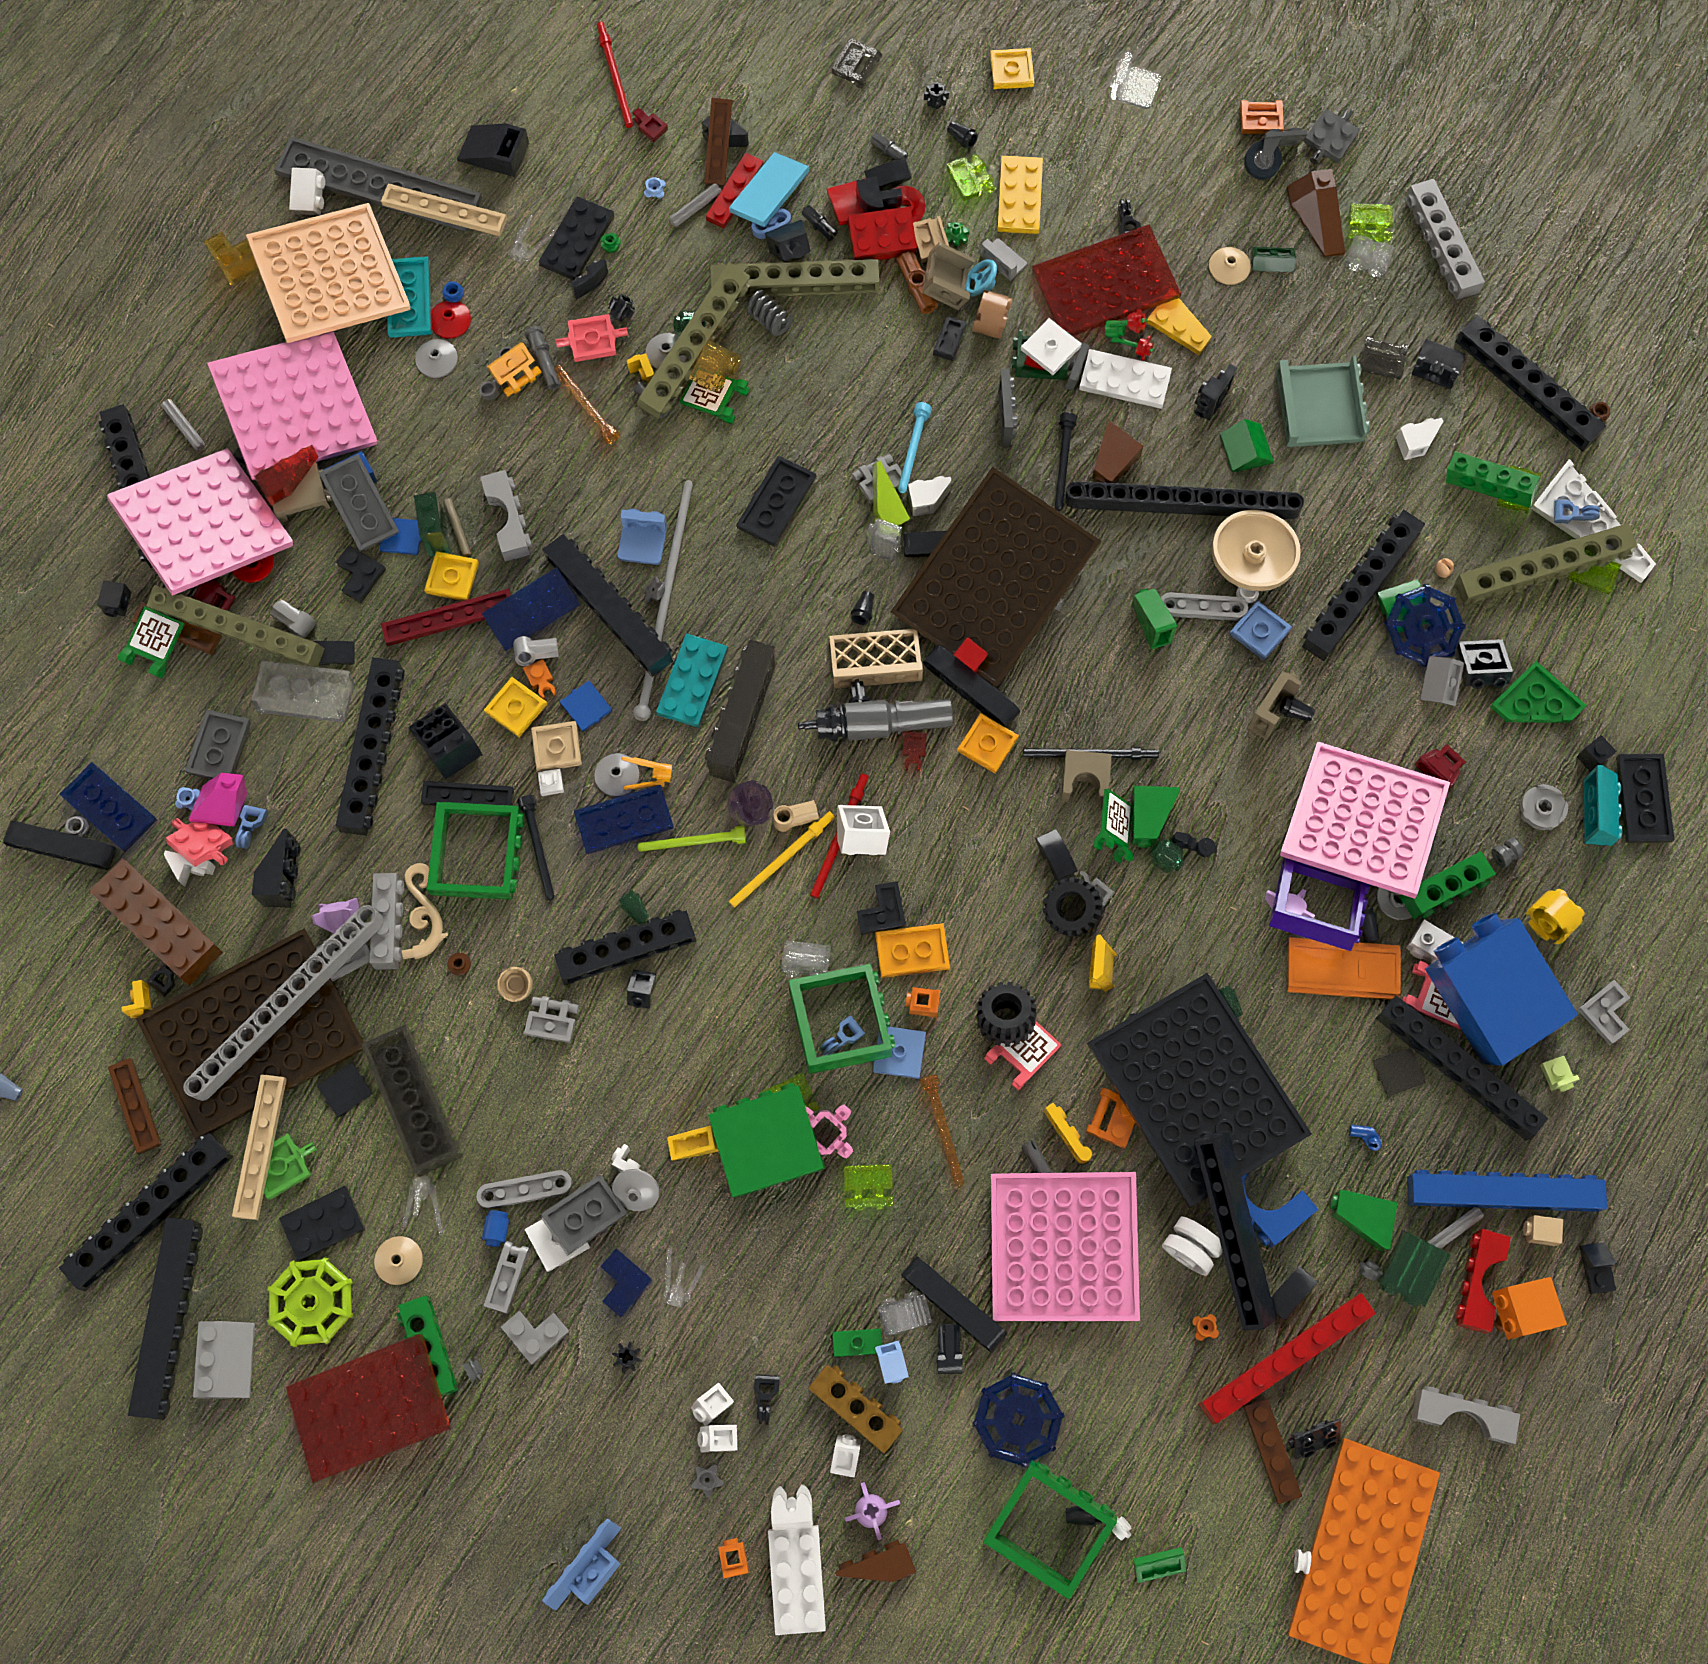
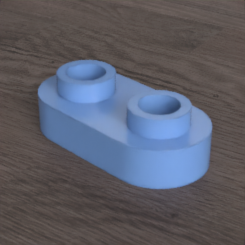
[751,209,791,239]

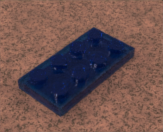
[481,567,580,651]
[59,762,158,852]
[574,785,674,854]

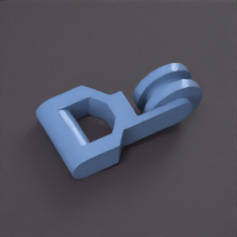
[1554,500,1600,524]
[235,805,268,849]
[819,1016,865,1056]

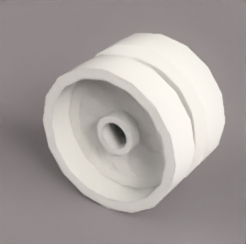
[1162,1216,1223,1276]

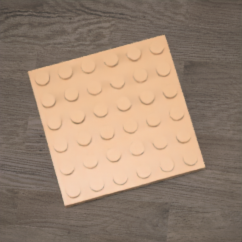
[246,203,411,343]

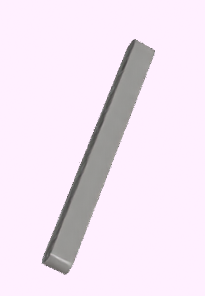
[184,905,383,1101]

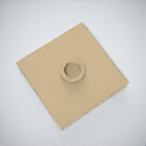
[531,721,582,772]

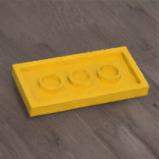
[997,156,1043,234]

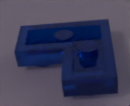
[600,1248,653,1318]

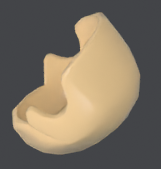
[497,967,533,1002]

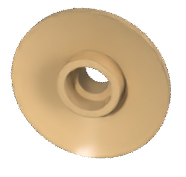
[1209,247,1251,285]
[374,1236,423,1285]

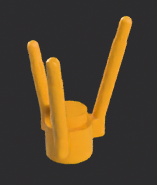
[621,756,672,790]

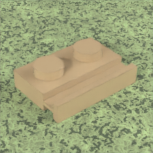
[913,216,949,263]

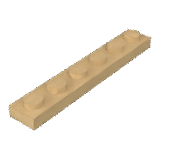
[381,184,507,236]
[232,1075,287,1220]

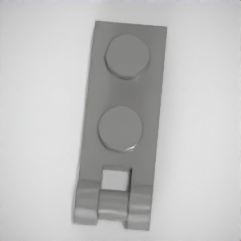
[484,1241,530,1314]

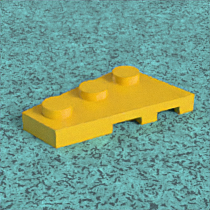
[1147,289,1212,355]

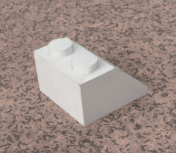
[837,805,890,855]

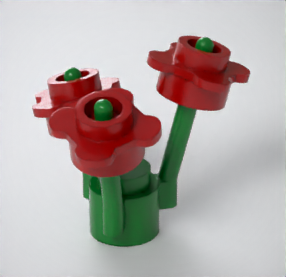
[1105,309,1153,361]

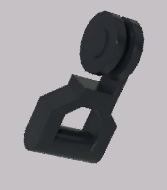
[1118,198,1142,240]
[1168,832,1216,857]
[147,964,176,997]
[754,1374,780,1425]

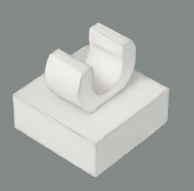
[538,769,564,796]

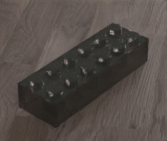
[705,639,777,783]
[362,1024,463,1177]

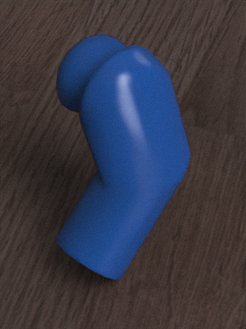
[1349,1124,1382,1151]

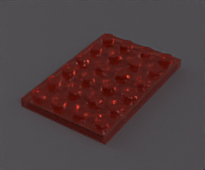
[1032,225,1181,336]
[286,1334,451,1483]

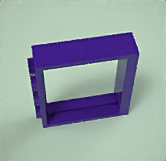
[1269,857,1370,951]

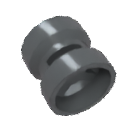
[1491,838,1524,868]

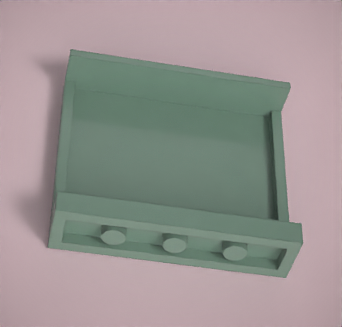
[1276,355,1370,447]

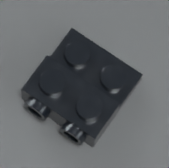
[1194,364,1237,421]
[1457,639,1513,689]

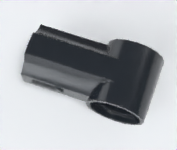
[937,1324,963,1374]

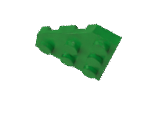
[1490,661,1587,723]

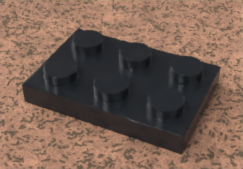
[279,1186,366,1261]

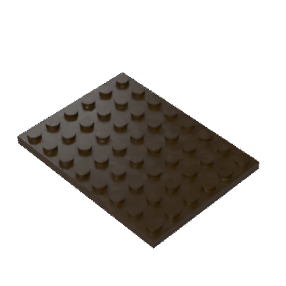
[890,467,1102,688]
[136,928,367,1140]

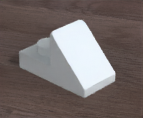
[164,850,215,887]

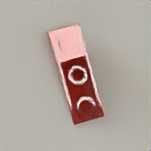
[254,445,319,506]

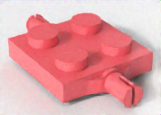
[556,314,628,362]
[166,818,233,867]

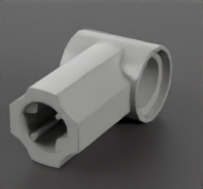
[270,600,317,639]
[513,636,559,666]

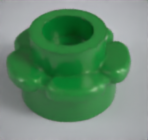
[601,233,621,253]

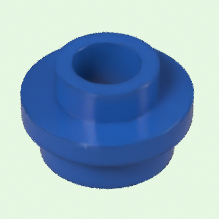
[442,281,464,302]

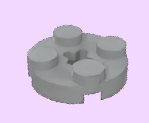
[1520,784,1568,830]

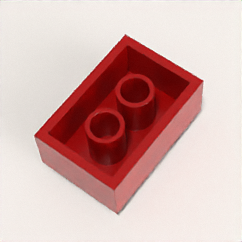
[847,206,917,260]

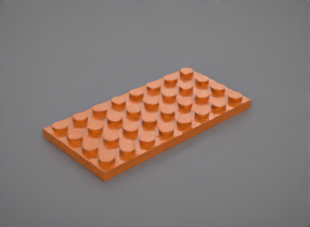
[1287,1438,1440,1664]

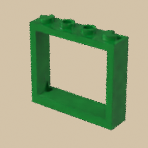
[427,802,524,900]
[789,964,895,1074]
[983,1460,1118,1599]

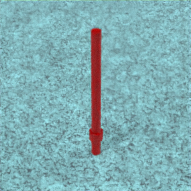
[597,22,633,128]
[810,773,869,899]

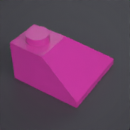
[189,773,248,826]

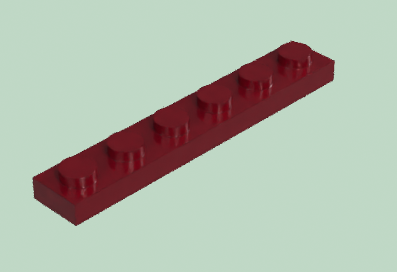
[381,589,516,647]

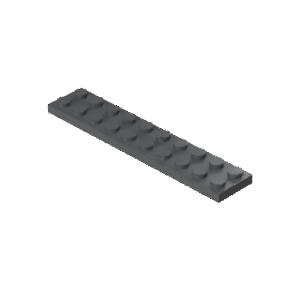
[274,136,482,232]

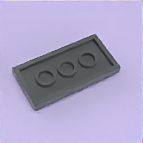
[319,454,400,552]

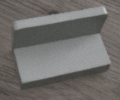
[980,238,1027,281]
[1421,656,1464,706]

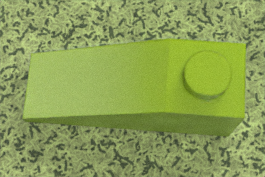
[872,460,910,533]

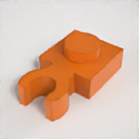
[523,659,556,700]

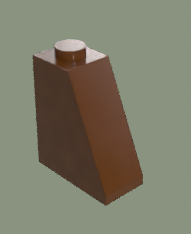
[1092,421,1143,483]

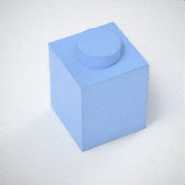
[875,1341,909,1384]

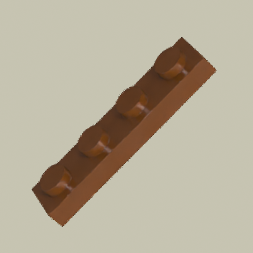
[704,98,733,186]
[131,602,222,655]
[108,1058,162,1155]
[1243,1399,1302,1504]

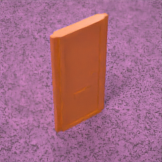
[1287,937,1401,1000]

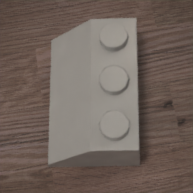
[193,1321,255,1399]

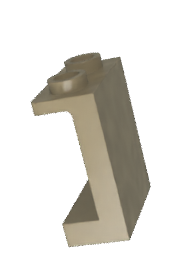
[922,242,975,310]
[265,462,332,523]
[1248,671,1302,740]

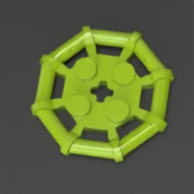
[267,1257,353,1347]

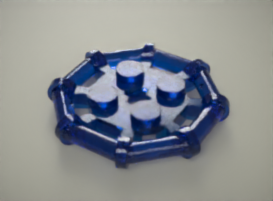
[1384,584,1466,667]
[972,1372,1065,1468]

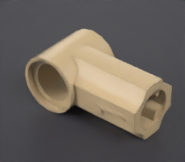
[773,800,819,832]

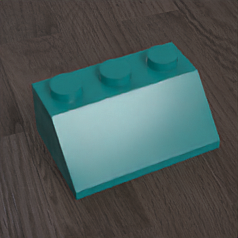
[1583,765,1622,846]

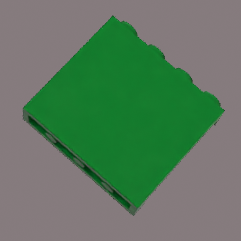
[708,1083,826,1198]

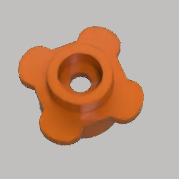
[1192,1314,1219,1341]

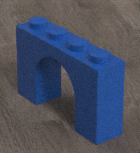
[1241,1173,1319,1248]

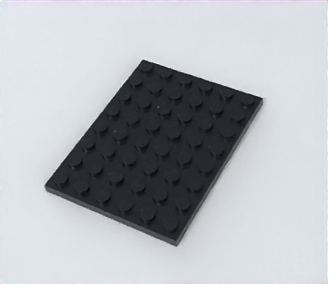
[1087,973,1312,1208]

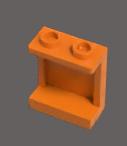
[1492,1277,1567,1340]

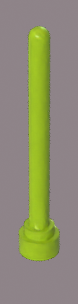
[637,825,746,852]

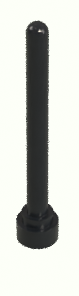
[1055,412,1077,511]
[517,795,555,900]

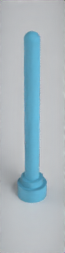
[898,402,932,493]

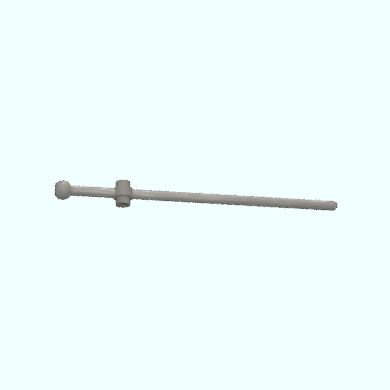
[633,480,693,721]

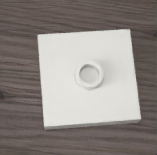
[1021,318,1082,375]
[525,1220,590,1272]

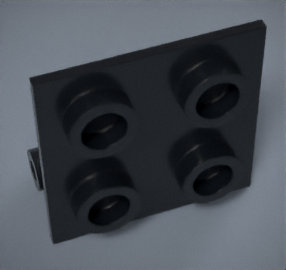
[1411,339,1466,389]
[1287,1418,1341,1460]

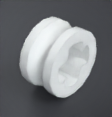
[1294,1549,1311,1575]

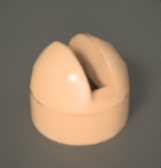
[1435,558,1454,578]

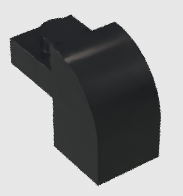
[856,177,902,213]

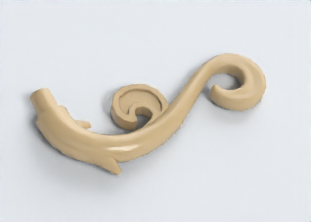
[402,863,448,959]

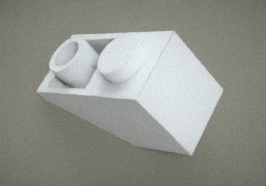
[1396,418,1443,460]
[908,476,952,516]

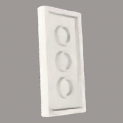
[1079,349,1172,409]

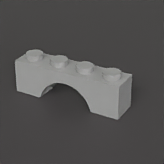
[480,470,532,562]
[1411,1386,1520,1445]

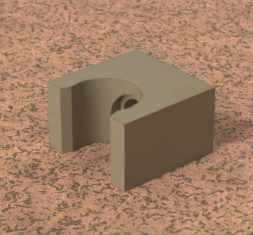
[1061,750,1112,805]

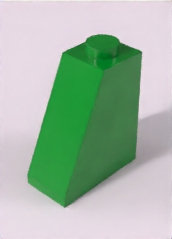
[1132,588,1177,650]
[1132,786,1180,848]
[1329,1189,1398,1253]

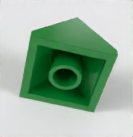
[1220,419,1274,473]

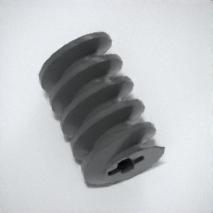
[747,290,793,336]

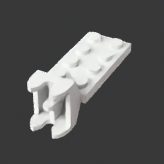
[768,1484,826,1635]

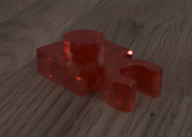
[903,732,927,772]

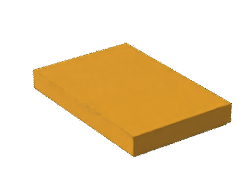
[875,923,950,978]

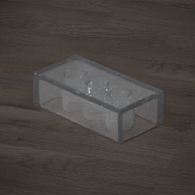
[251,661,355,723]

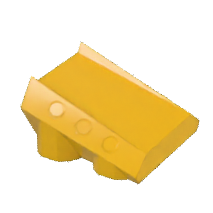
[1089,934,1117,992]

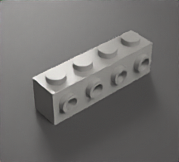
[370,873,404,970]

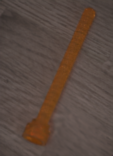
[555,365,620,444]
[920,1075,964,1187]

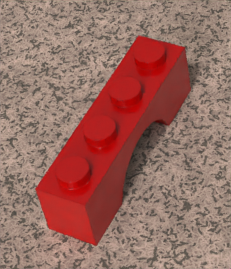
[1455,1229,1511,1334]

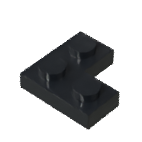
[336,545,386,603]
[857,881,906,935]

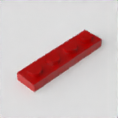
[706,153,764,229]

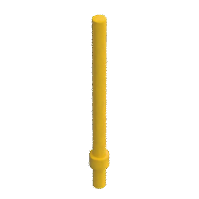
[729,811,835,908]

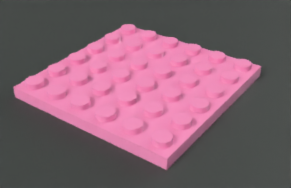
[208,331,377,480]
[107,448,293,596]
[1280,742,1450,899]
[991,1172,1140,1321]

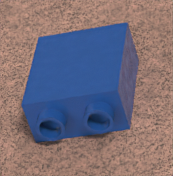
[1425,913,1578,1066]

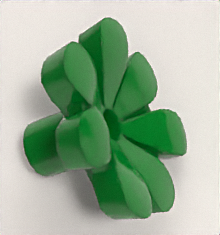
[944,222,970,246]

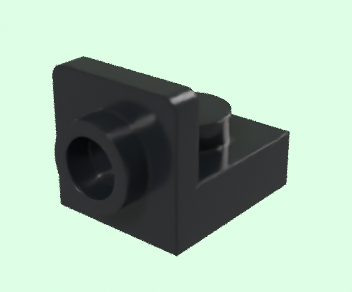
[627,969,656,1009]

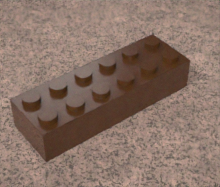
[89,858,223,986]

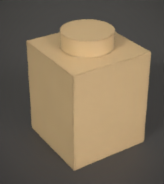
[1523,1215,1563,1246]

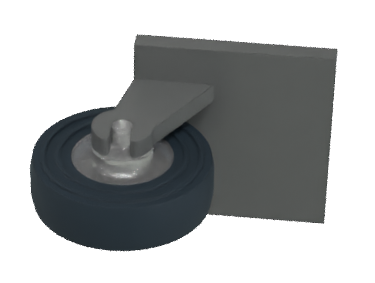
[1244,127,1308,180]

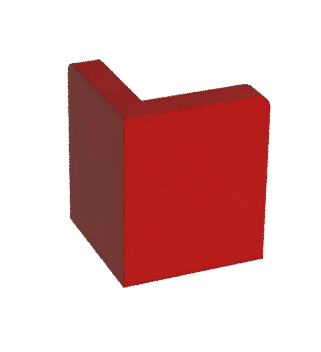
[954,637,988,673]

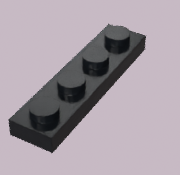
[421,781,515,806]

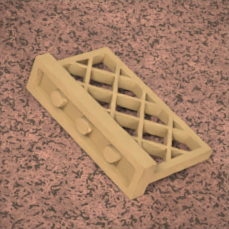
[829,629,923,689]

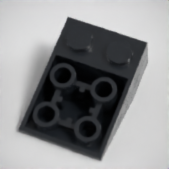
[457,123,529,177]
[408,703,483,780]
[252,829,301,908]

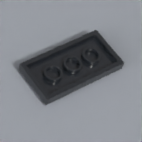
[538,196,614,280]
[736,455,816,547]
[1616,754,1675,843]

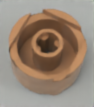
[972,290,1012,339]

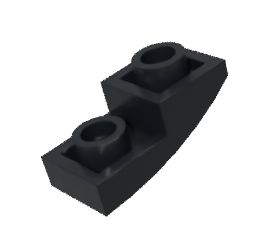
[864,159,912,189]
[570,259,608,300]
[313,641,355,666]
[1035,829,1078,880]
[1271,1266,1319,1320]

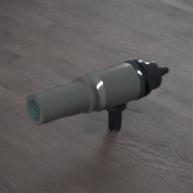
[798,679,953,742]

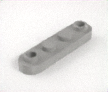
[1161,592,1248,621]
[476,1170,573,1209]

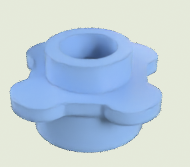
[644,177,666,198]
[175,787,200,810]

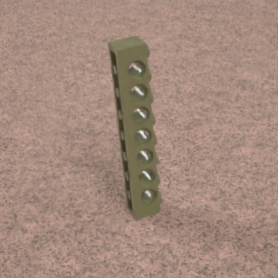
[710,258,879,298]
[637,262,750,419]
[1455,523,1638,605]
[146,585,325,669]

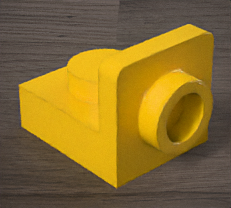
[626,353,654,384]
[121,980,152,1018]

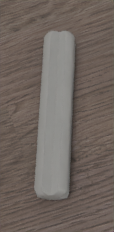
[669,184,721,227]
[161,399,205,451]
[1422,1207,1484,1257]

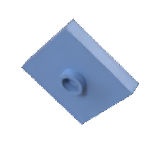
[1229,600,1292,661]
[873,1027,926,1079]

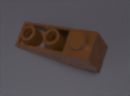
[835,1540,916,1582]

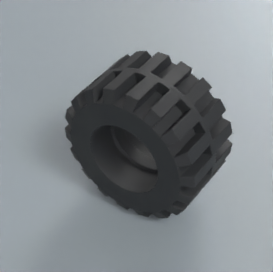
[1043,878,1104,937]
[977,982,1036,1047]

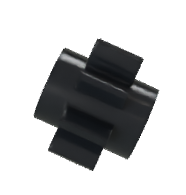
[923,82,949,109]
[608,294,635,321]
[612,1342,643,1373]

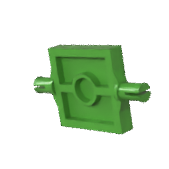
[264,1134,317,1200]

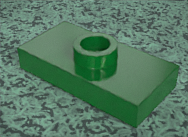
[833,1328,882,1357]
[1133,1547,1186,1583]

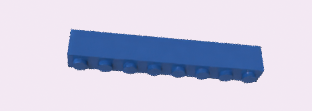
[1407,1170,1607,1212]

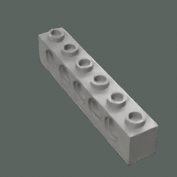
[1406,179,1485,300]

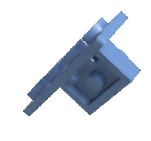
[542,1519,621,1610]

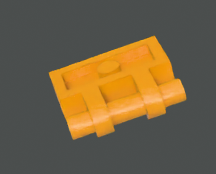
[487,342,542,397]

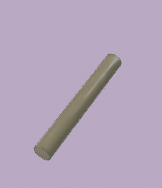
[443,498,472,558]

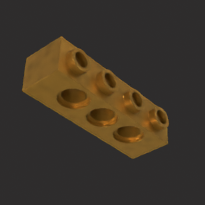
[808,1365,903,1454]

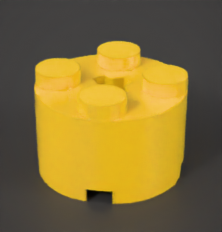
[1526,889,1585,944]

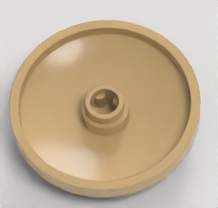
[1212,510,1301,591]

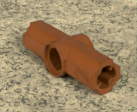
[897,251,938,314]

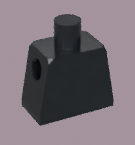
[765,220,811,261]

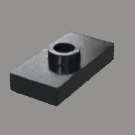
[933,316,967,361]

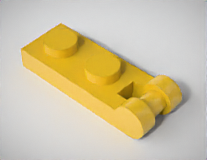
[1044,1103,1092,1164]

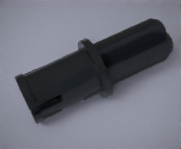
[802,205,838,241]

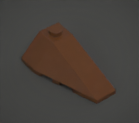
[1286,169,1345,257]

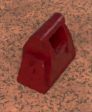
[192,579,236,611]
[1415,744,1466,791]

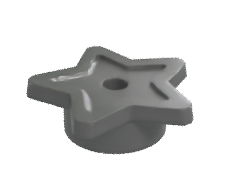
[644,576,665,603]
[691,1465,724,1498]

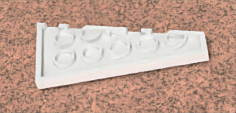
[1531,459,1656,583]

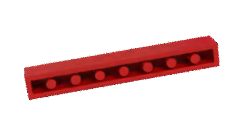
[1198,1293,1376,1425]

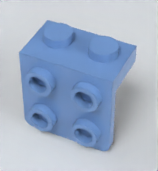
[618,509,667,565]

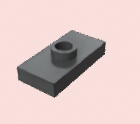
[1065,342,1089,390]

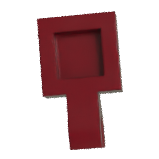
[633,107,668,143]

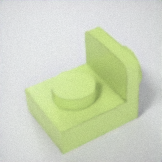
[1540,1056,1580,1092]

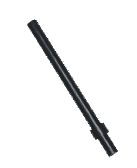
[1023,747,1159,761]

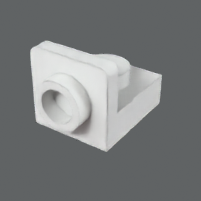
[611,1144,641,1172]
[691,1383,734,1426]
[697,1425,737,1452]
[830,1434,861,1477]

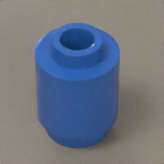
[482,1210,509,1247]

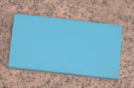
[729,152,809,227]

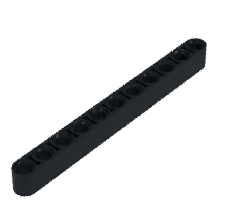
[1065,481,1304,519]

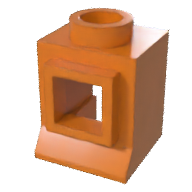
[905,987,940,1018]
[718,1538,750,1578]

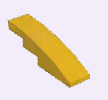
[667,1125,719,1161]

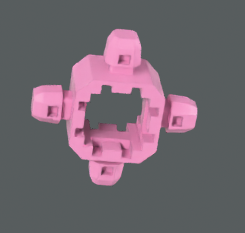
[806,1104,853,1158]

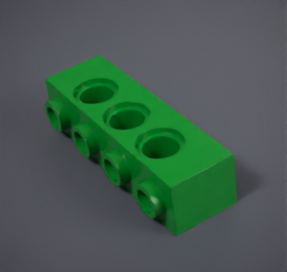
[1446,452,1540,508]
[1399,851,1496,920]
[397,1295,459,1401]

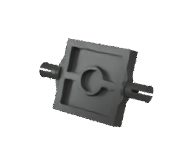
[1303,108,1360,165]

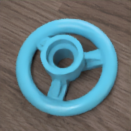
[965,259,997,296]

